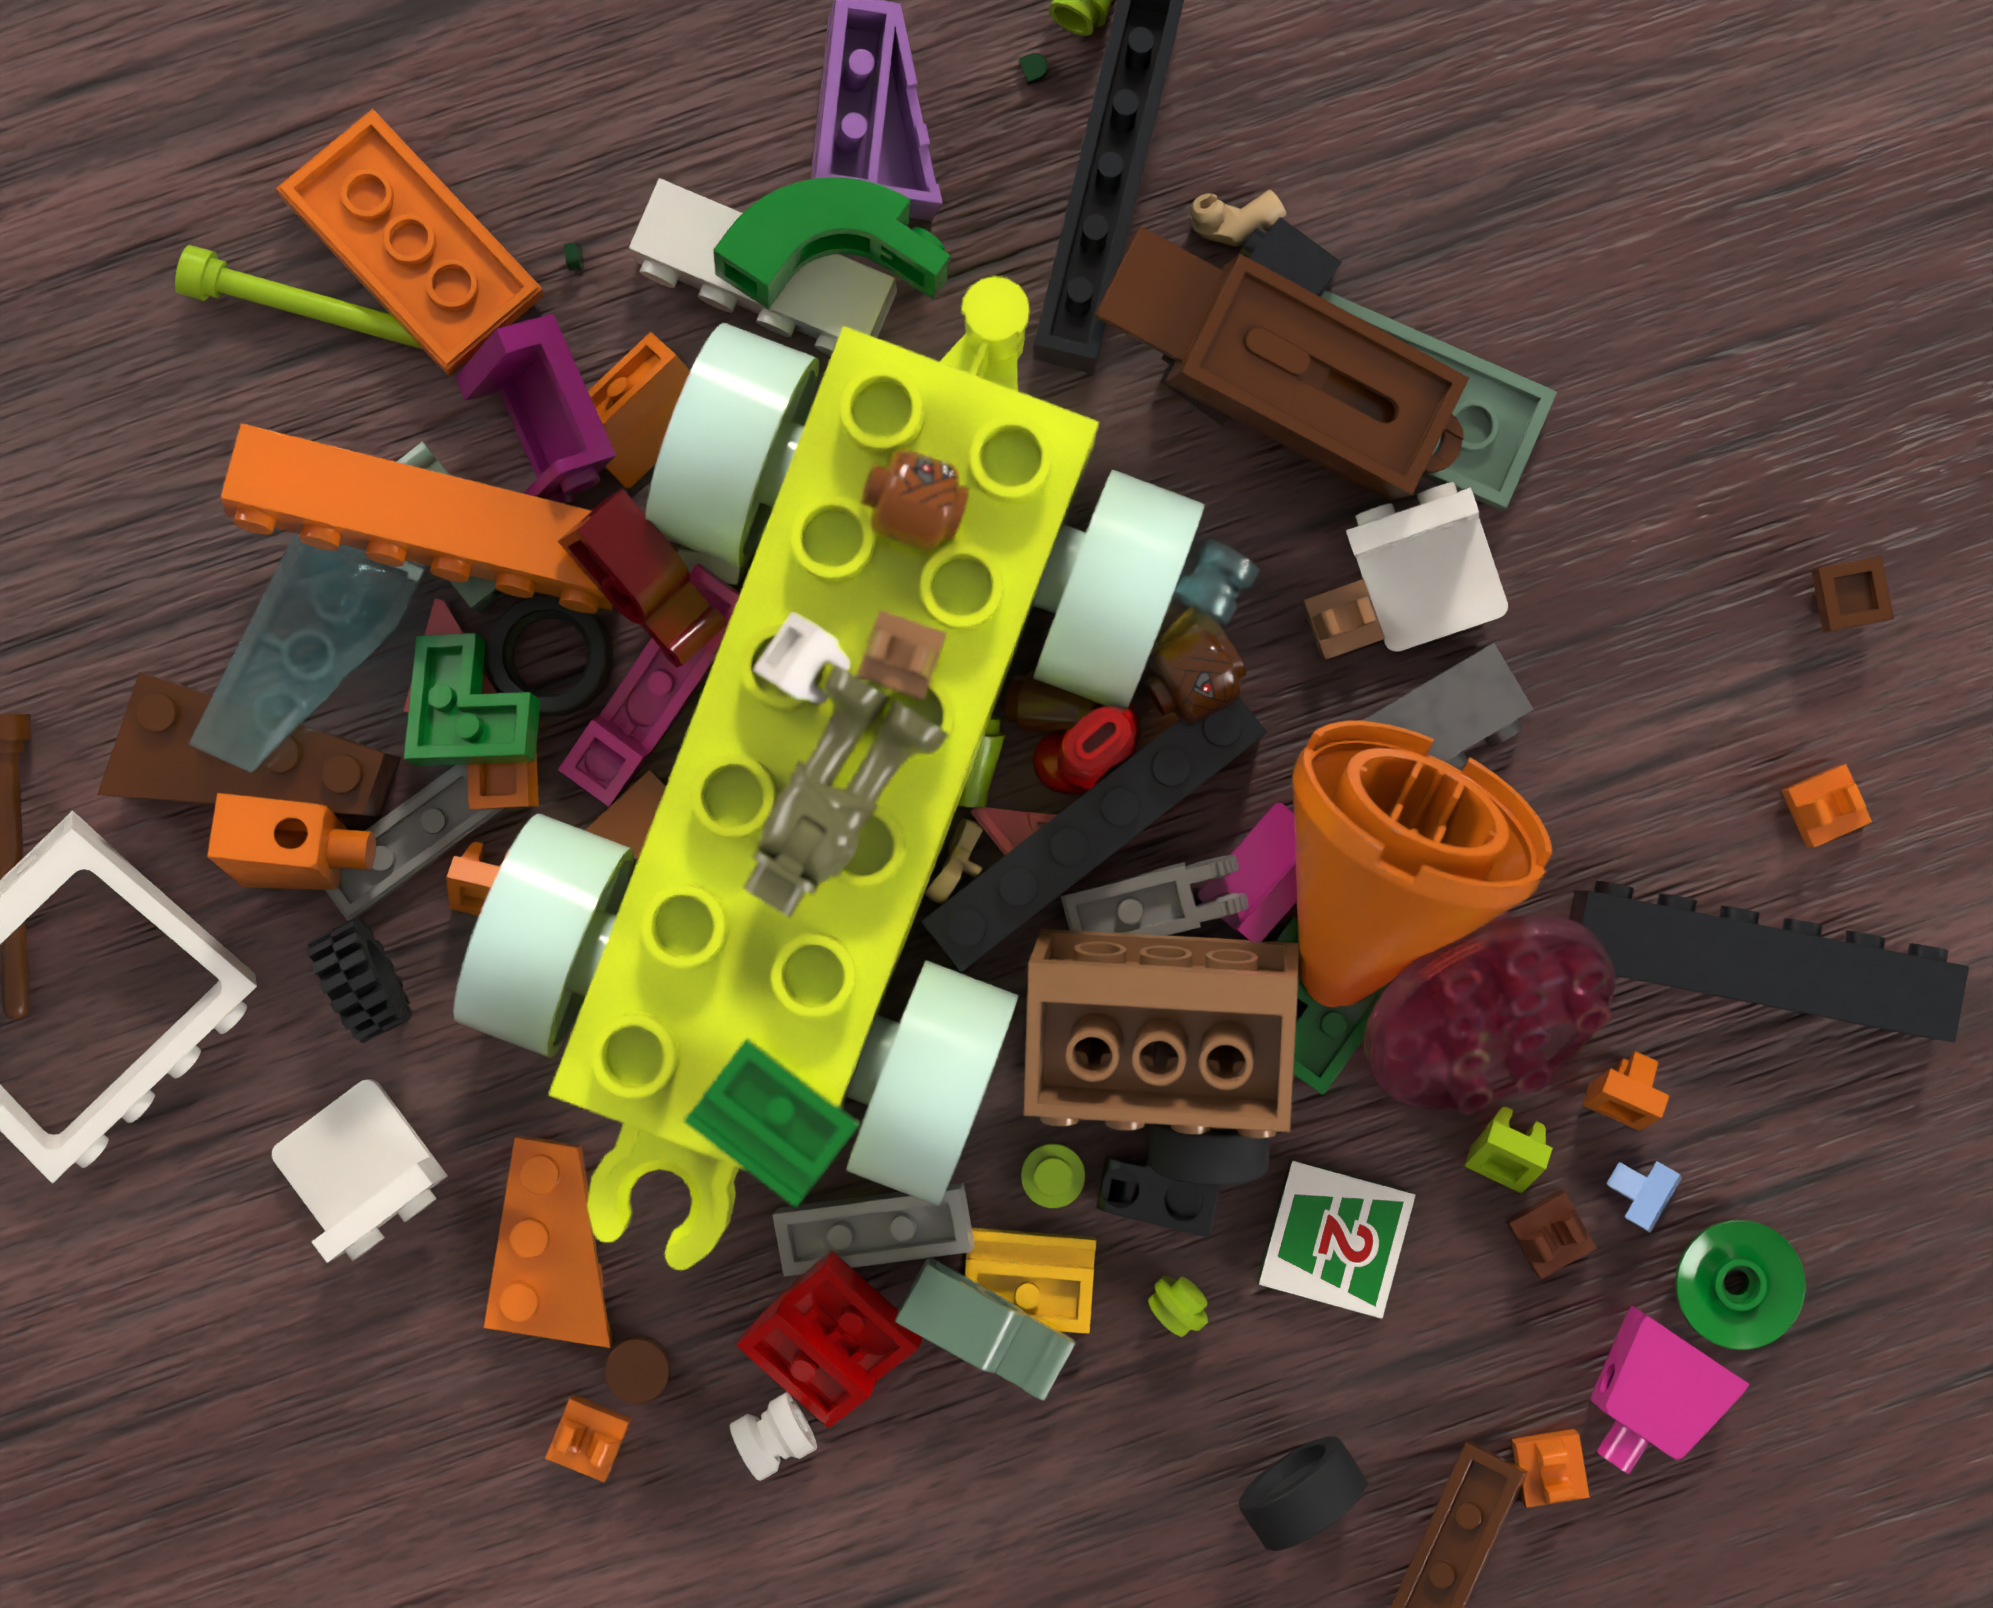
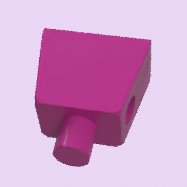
[1591,1306,1750,1474]

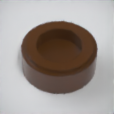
[605,1336,671,1404]

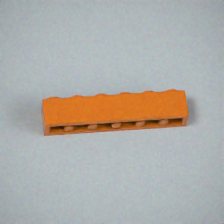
[221,423,612,613]

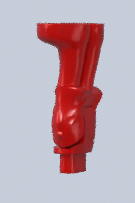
[1033,703,1140,795]

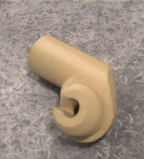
[1190,190,1286,247]

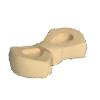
[924,819,983,905]

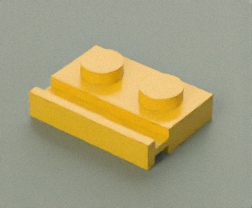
[965,1228,1096,1334]

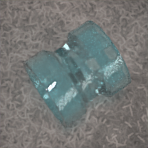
[1173,538,1260,626]

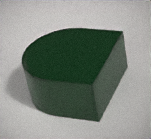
[1019,53,1048,85]
[564,243,584,271]

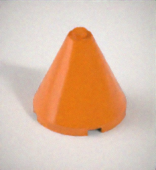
[1293,721,1552,1007]

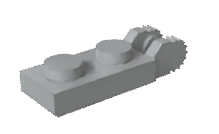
[1060,854,1249,936]

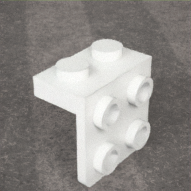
[1346,482,1508,652]
[272,1079,448,1263]

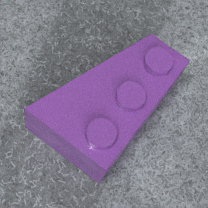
[810,0,943,221]

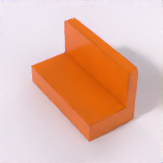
[588,332,691,488]

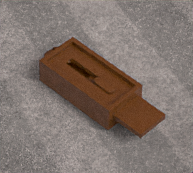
[1093,226,1469,501]

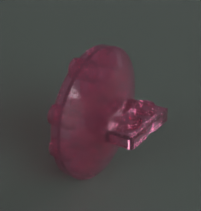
[1364,911,1616,1115]

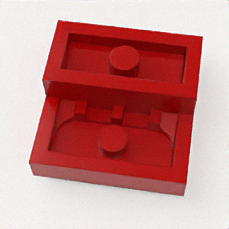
[736,1250,923,1428]

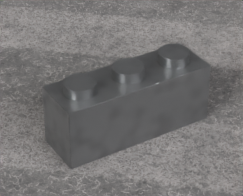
[1361,643,1534,769]

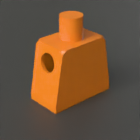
[207,793,376,890]

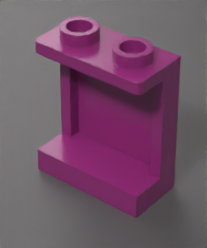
[455,313,616,506]

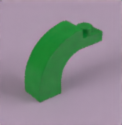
[713,177,951,310]

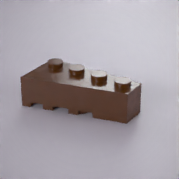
[97,672,401,817]

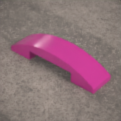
[558,563,741,807]

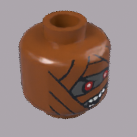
[861,449,969,550]

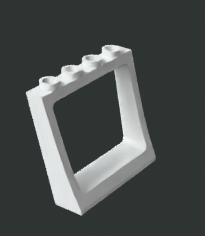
[0,811,257,1184]

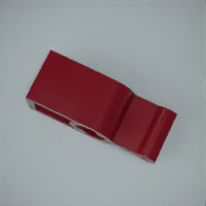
[558,489,727,668]

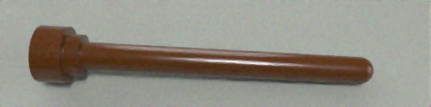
[0,714,32,1020]

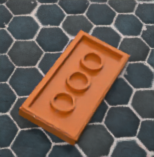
[276,109,544,377]

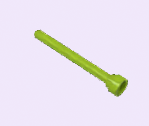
[175,245,470,362]

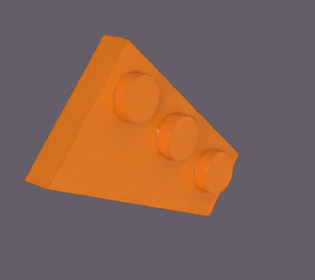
[484,1135,613,1348]

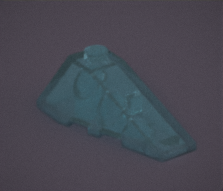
[189,533,426,773]

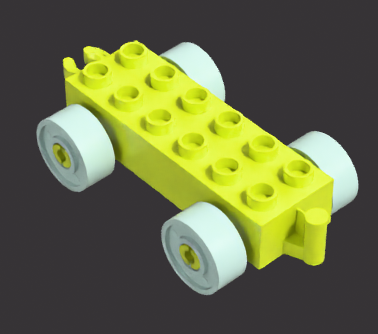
[454,276,1205,1270]

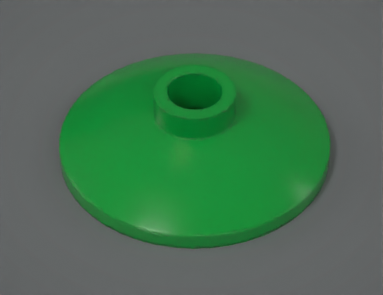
[1675,1220,1806,1350]

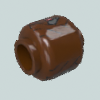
[1144,627,1246,724]

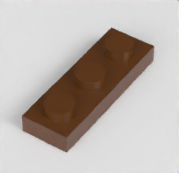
[1390,1441,1528,1608]

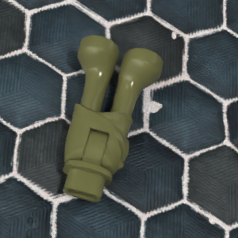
[743,664,949,917]

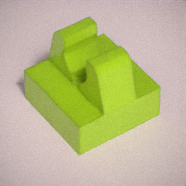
[1464,1107,1553,1194]

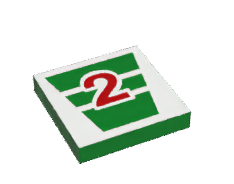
[1257,1159,1416,1319]

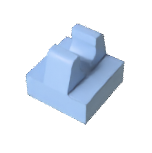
[1606,1161,1682,1233]

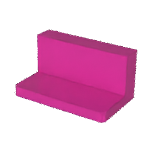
[1197,803,1297,942]

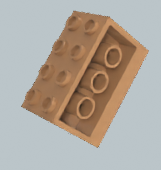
[1024,929,1299,1138]

